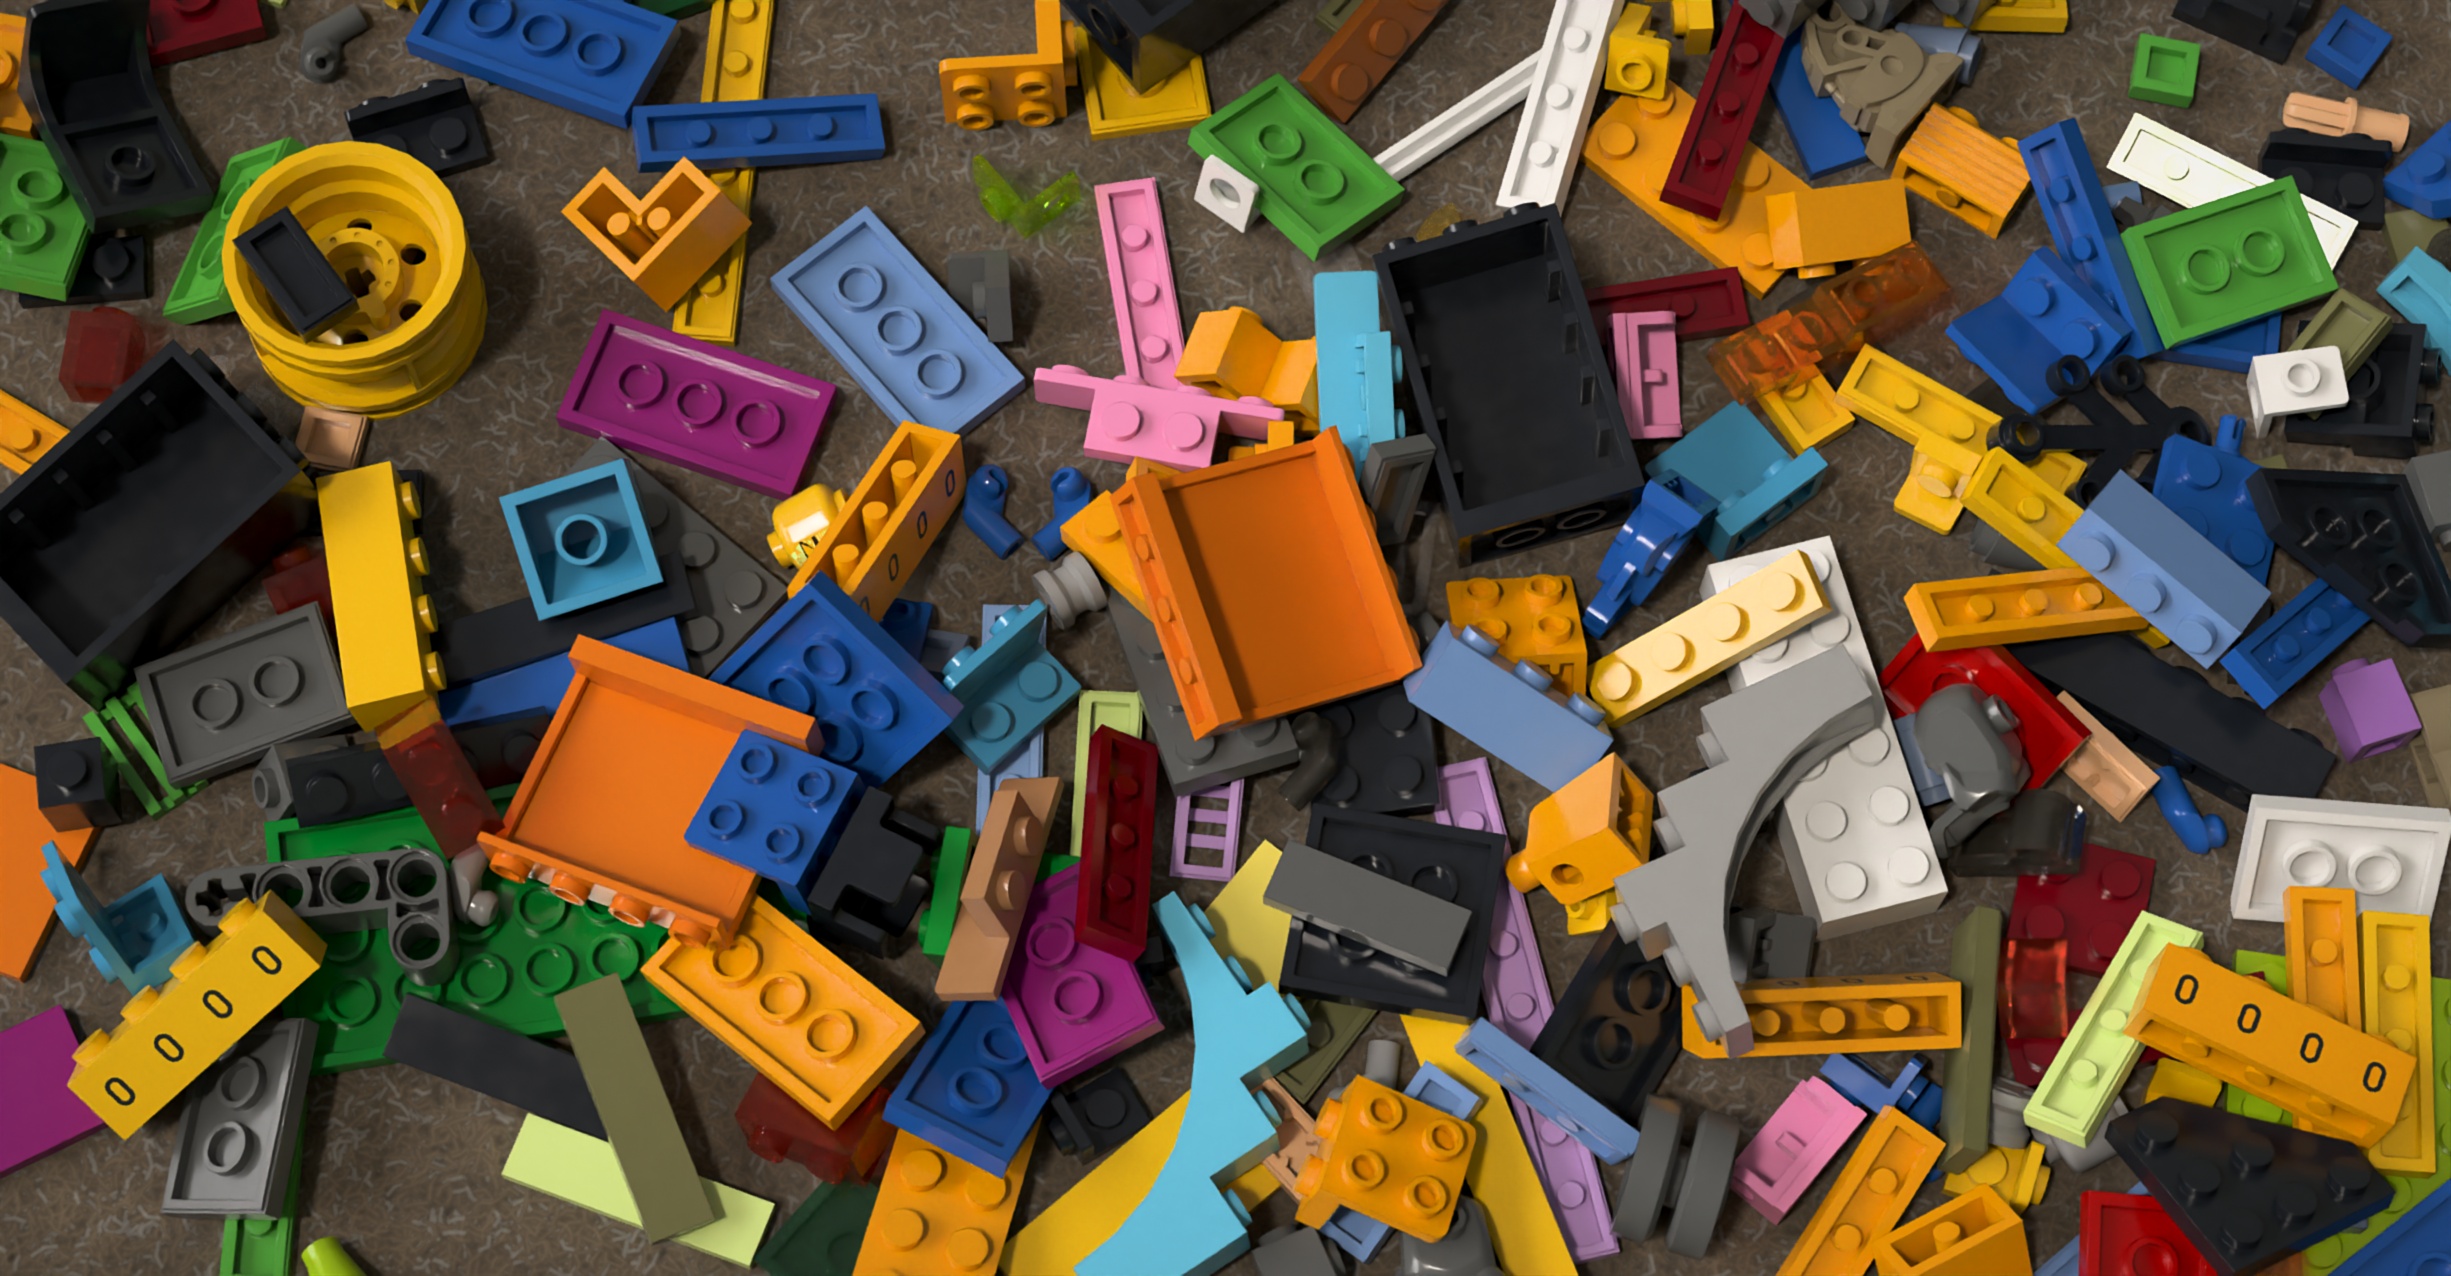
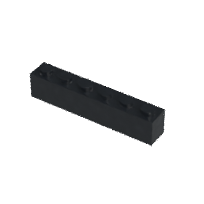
[1988,568,2337,814]

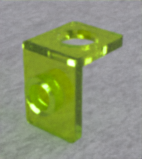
[972,154,1080,239]

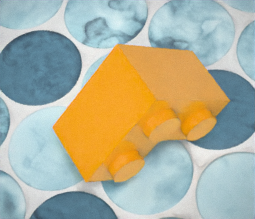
[561,156,753,313]

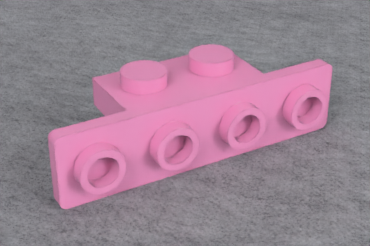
[1034,365,1285,472]

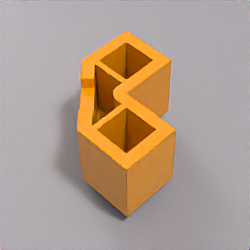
[1173,307,1320,438]

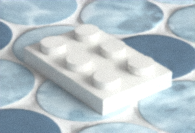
[2231,794,2451,925]

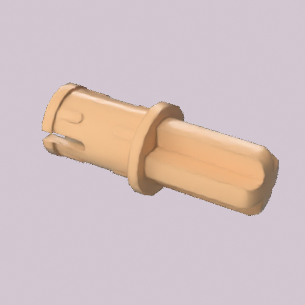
[2282,91,2409,153]

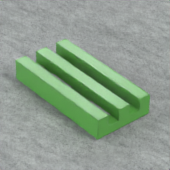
[82,681,210,821]

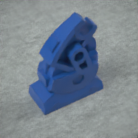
[1581,468,1721,640]

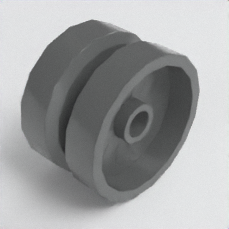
[1609,1092,1741,1261]

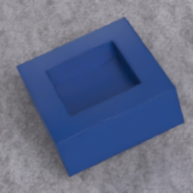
[2305,4,2394,91]

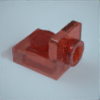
[262,544,337,635]

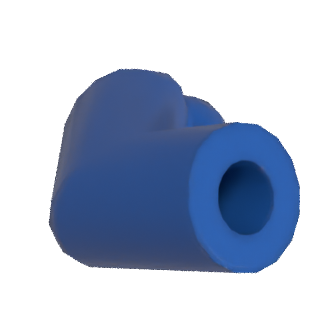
[1030,467,1093,562]
[2150,766,2227,854]

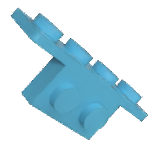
[1313,271,1405,484]

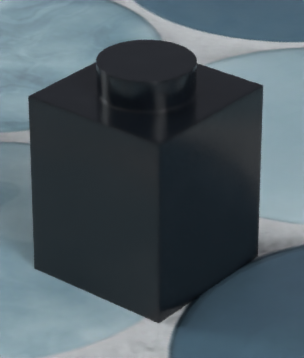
[34,737,123,833]

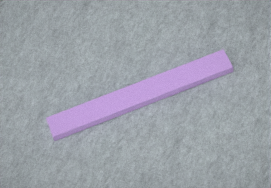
[1432,757,1620,1265]

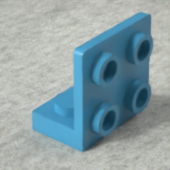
[1644,399,1828,562]
[942,598,1082,776]

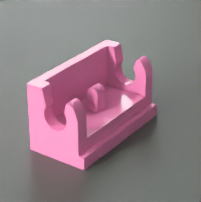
[1605,311,1683,440]
[1730,1076,1867,1226]

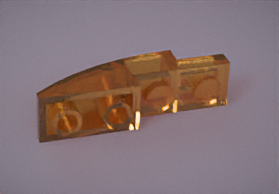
[1706,239,1951,407]

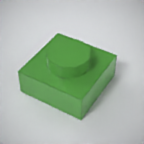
[2128,33,2201,108]

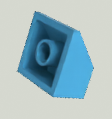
[499,458,664,621]

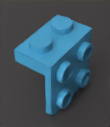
[40,840,198,997]

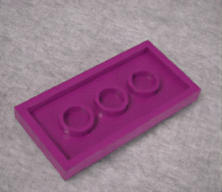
[556,308,838,501]

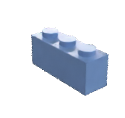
[2056,469,2272,669]
[1403,620,1614,793]

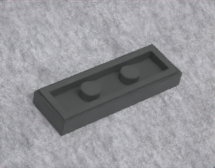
[1263,839,1472,977]

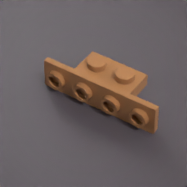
[935,777,1064,1001]

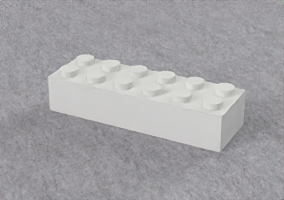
[1699,535,1948,942]

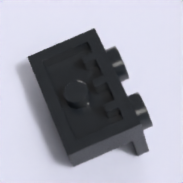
[344,78,490,179]
[2258,128,2392,231]

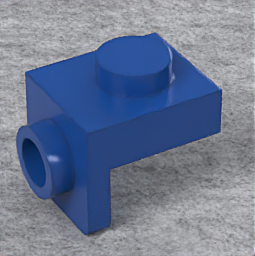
[1819,1052,1929,1114]

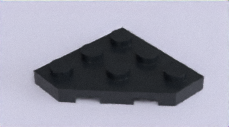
[2245,468,2451,648]
[2104,1096,2395,1276]

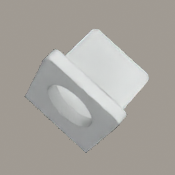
[1194,155,1262,233]
[2246,346,2349,438]

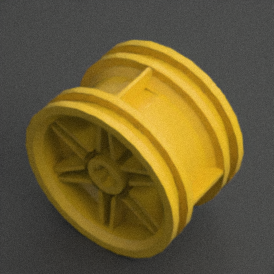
[221,141,488,422]

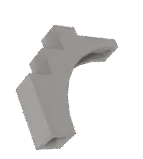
[1609,643,1875,1060]

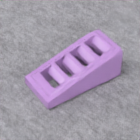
[1170,777,1245,882]

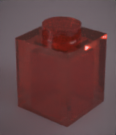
[58,306,146,404]
[1997,938,2071,1038]

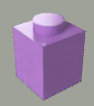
[2318,658,2422,764]

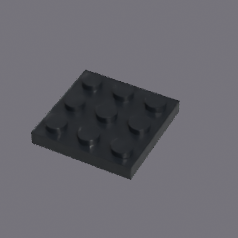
[1279,803,1506,1026]

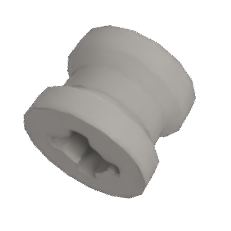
[1031,551,1107,630]
[1988,1075,2036,1149]

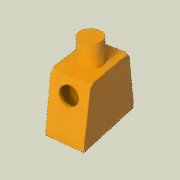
[1504,752,1654,906]

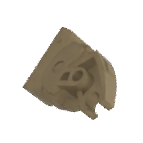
[1801,1,1965,170]

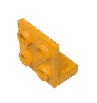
[1446,574,1587,698]

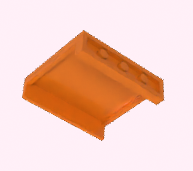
[1109,425,1423,741]
[476,634,825,951]

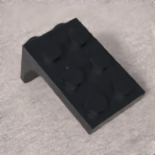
[17,0,214,235]

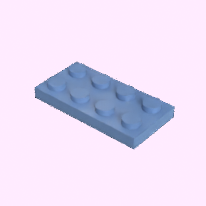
[770,206,1026,438]

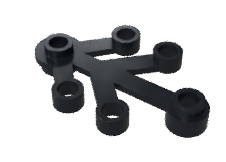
[1986,355,2212,510]

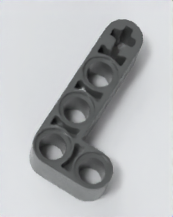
[185,848,460,987]

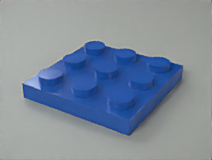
[708,569,965,790]

